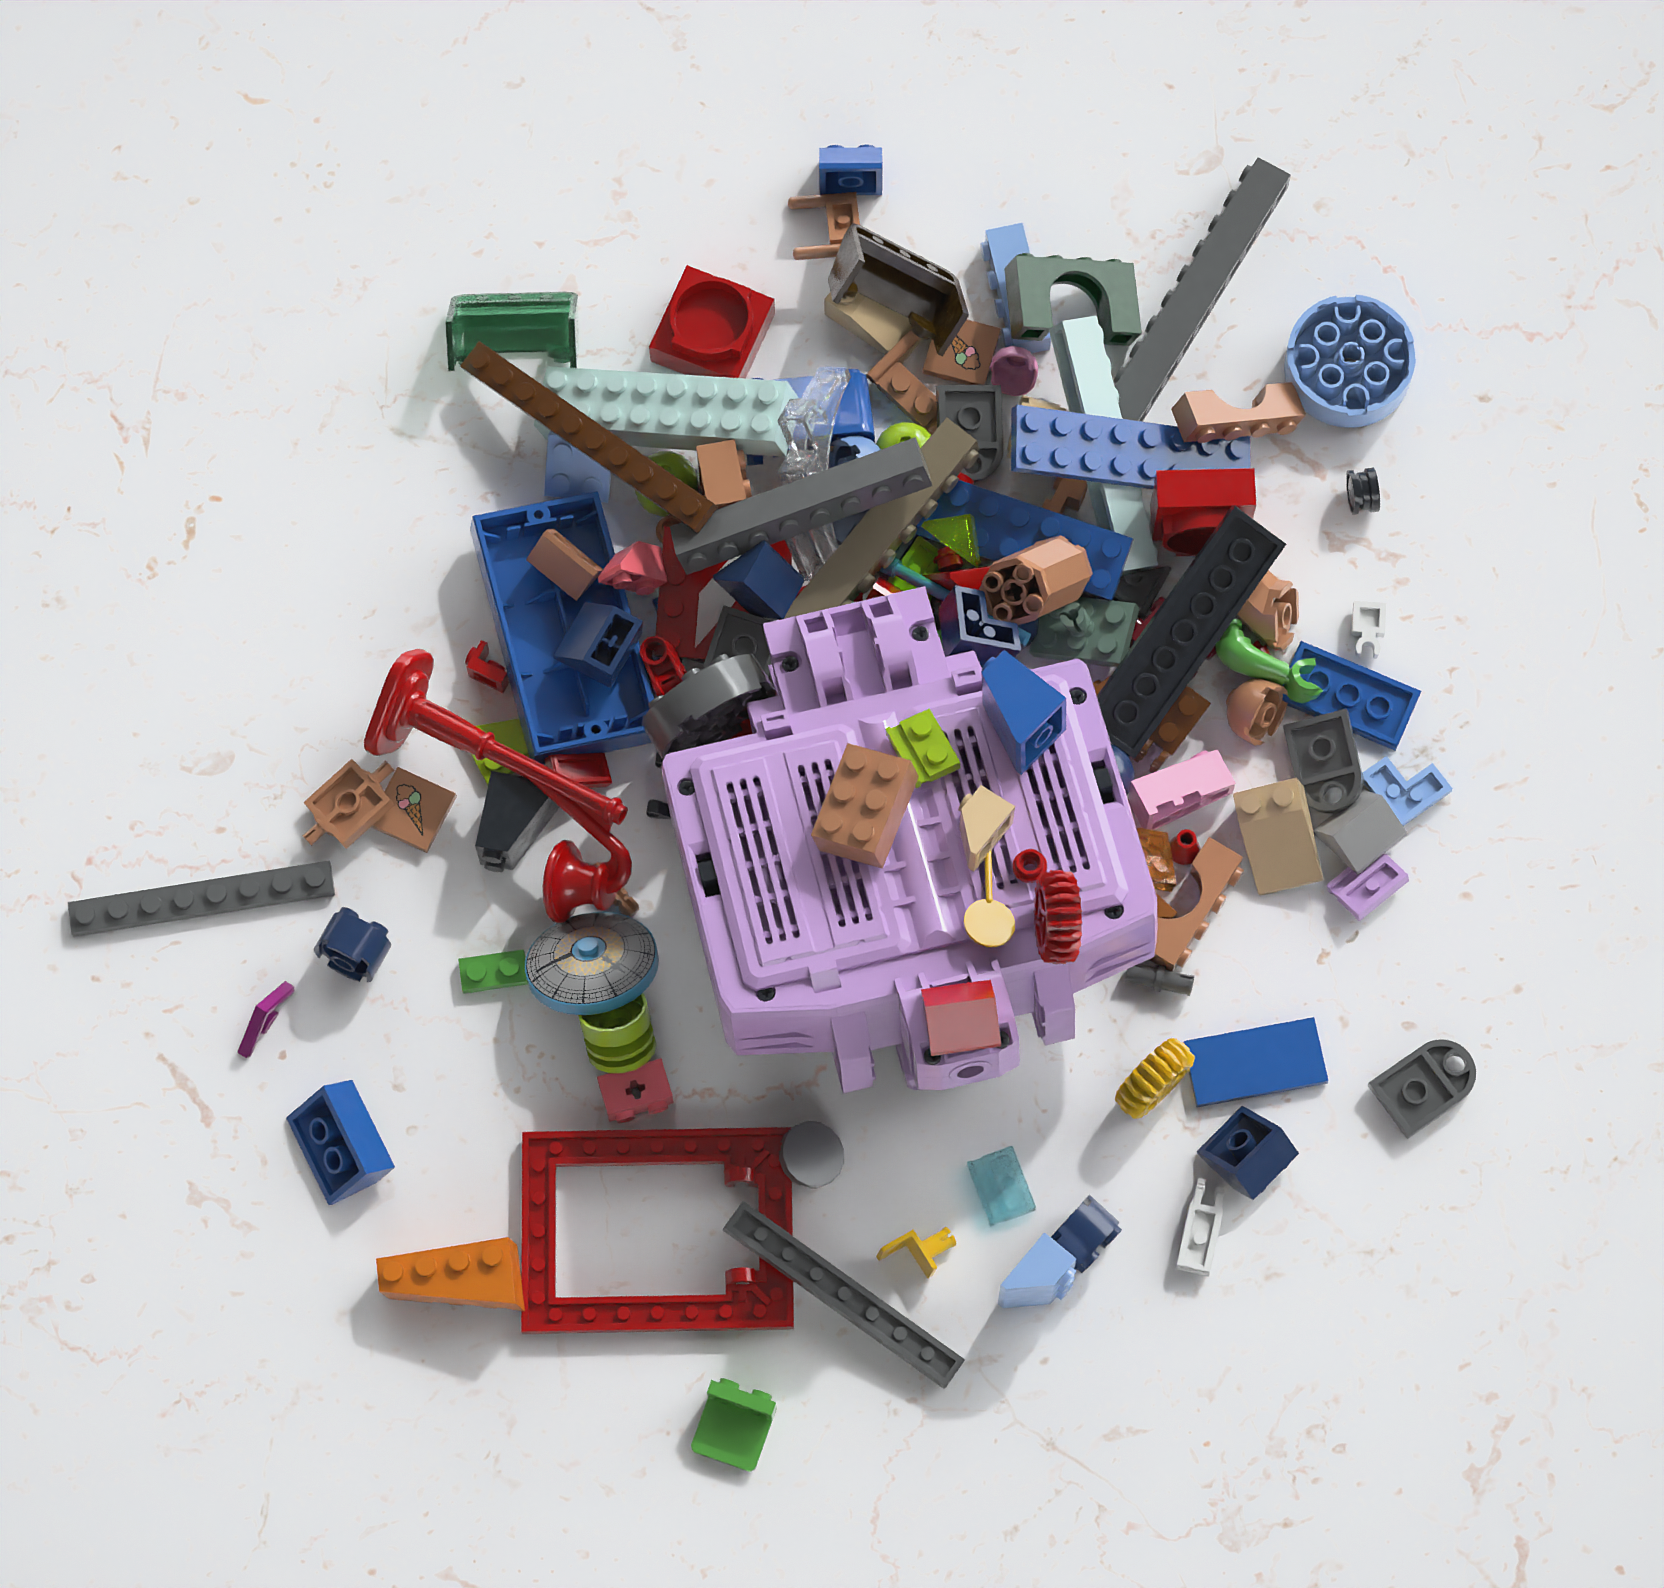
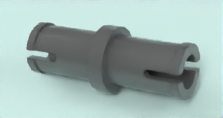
[1125,964,1195,996]

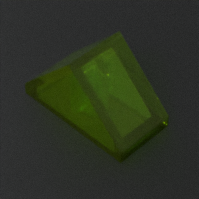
[921,514,981,567]

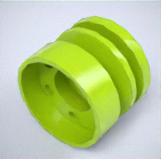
[578,993,657,1073]

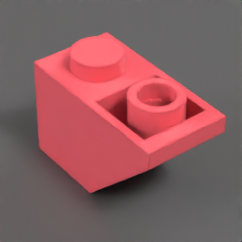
[598,541,667,596]

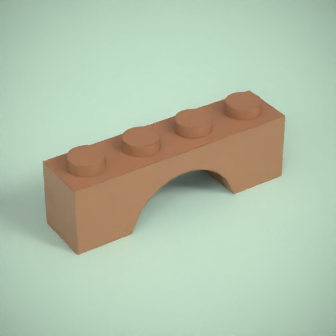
[1171,382,1306,443]
[1148,837,1244,971]

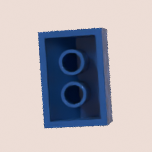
[286,1080,395,1205]

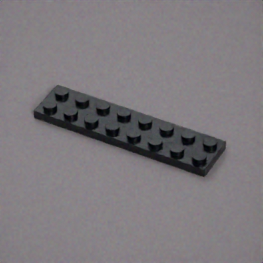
[1097,505,1287,759]

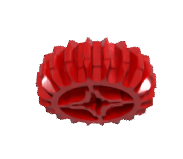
[1033,870,1083,964]

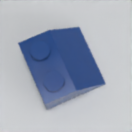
[819,144,883,196]

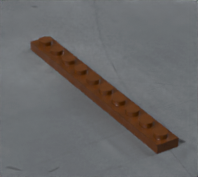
[460,341,718,533]

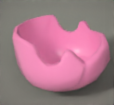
[990,346,1038,397]

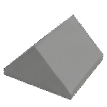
[1313,790,1407,875]

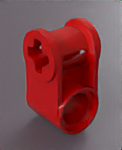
[640,636,687,696]

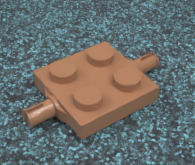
[302,759,395,849]

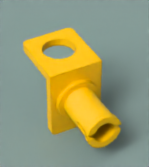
[876,1227,957,1279]

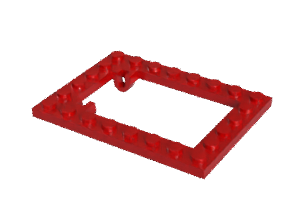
[521,1127,794,1334]

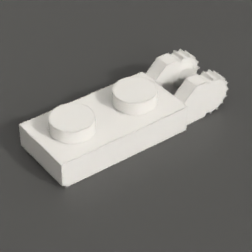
[1176,1178,1226,1277]

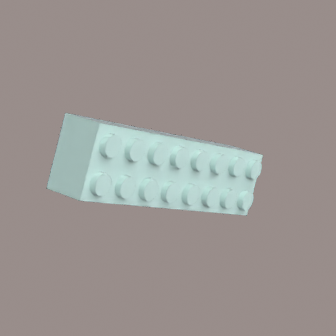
[533,366,799,457]

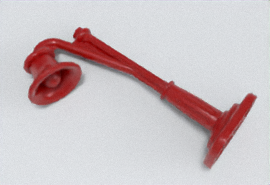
[364,649,632,923]

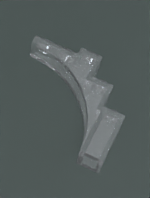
[777,366,851,581]

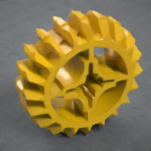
[1115,1038,1195,1119]

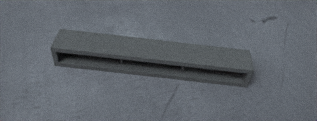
[670,437,933,575]

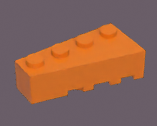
[376,1237,525,1311]

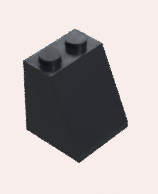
[475,771,559,872]

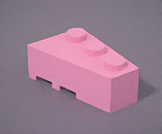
[1128,749,1236,834]

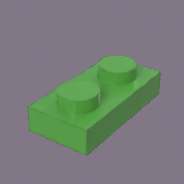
[458,949,528,994]

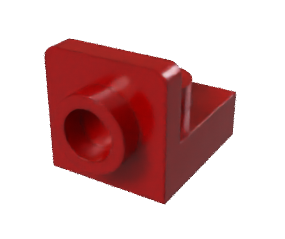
[465,640,509,693]

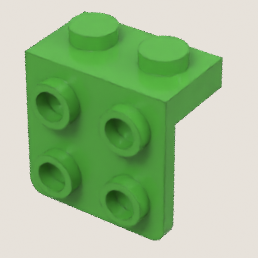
[691,1378,777,1472]

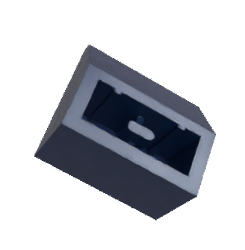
[553,602,643,688]

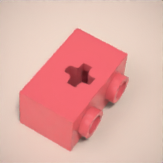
[597,1058,674,1124]

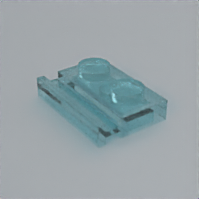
[967,1145,1036,1227]

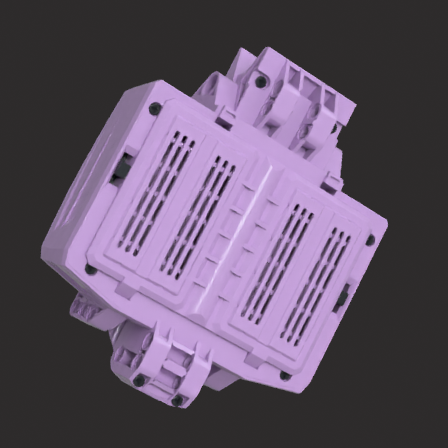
[661,586,1158,1094]

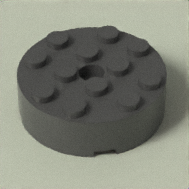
[642,654,776,760]

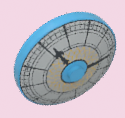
[525,912,659,1015]

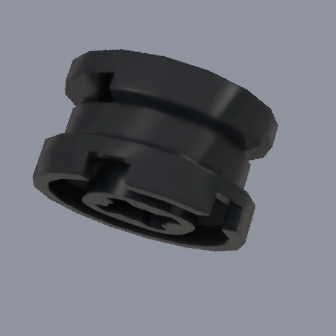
[1346,467,1380,515]

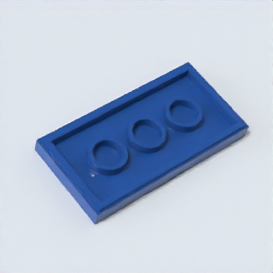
[1282,641,1421,751]
[1183,1017,1329,1108]

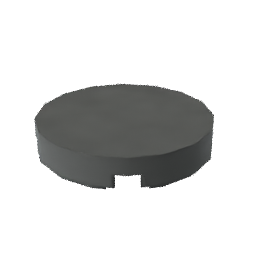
[779,1121,844,1189]

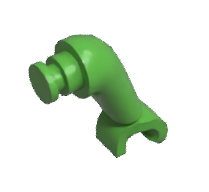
[1215,619,1323,703]

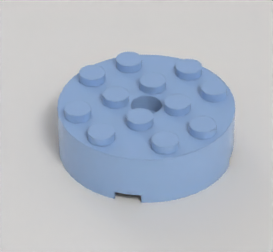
[1284,295,1416,428]

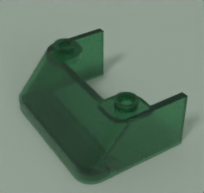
[445,291,579,371]

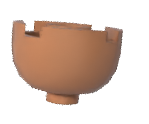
[1226,679,1288,746]

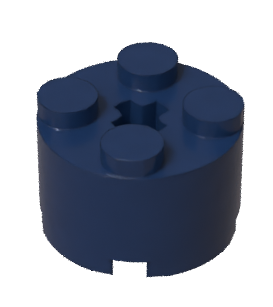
[313,907,391,982]
[1051,1194,1122,1273]

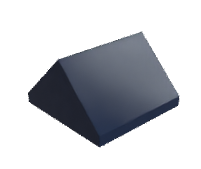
[713,540,805,619]

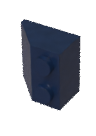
[1196,1105,1299,1200]

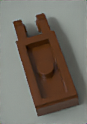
[1132,685,1211,773]

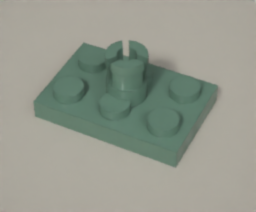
[1029,597,1139,667]

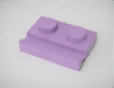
[1327,854,1409,921]

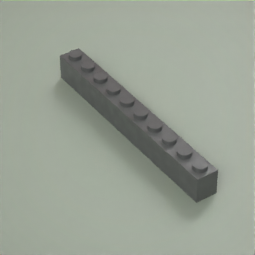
[1113,157,1291,422]

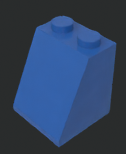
[981,650,1067,775]

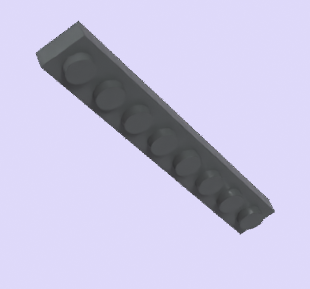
[68,860,335,937]
[723,1201,965,1389]

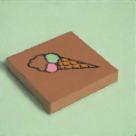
[922,320,1001,385]
[371,766,457,853]

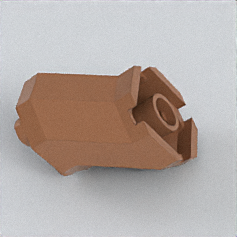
[979,535,1093,625]
[1236,570,1299,651]

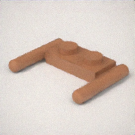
[788,192,860,260]
[866,329,937,435]

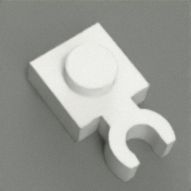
[1351,601,1387,659]

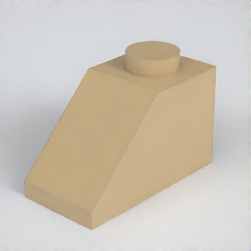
[958,785,1015,872]

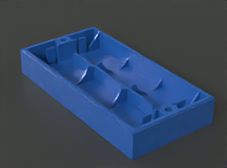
[470,491,654,765]

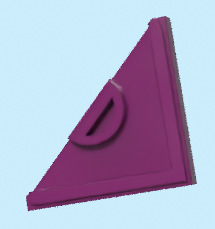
[237,981,295,1058]

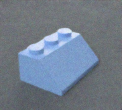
[998,1233,1077,1308]

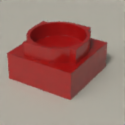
[649,265,775,379]
[1150,468,1256,557]

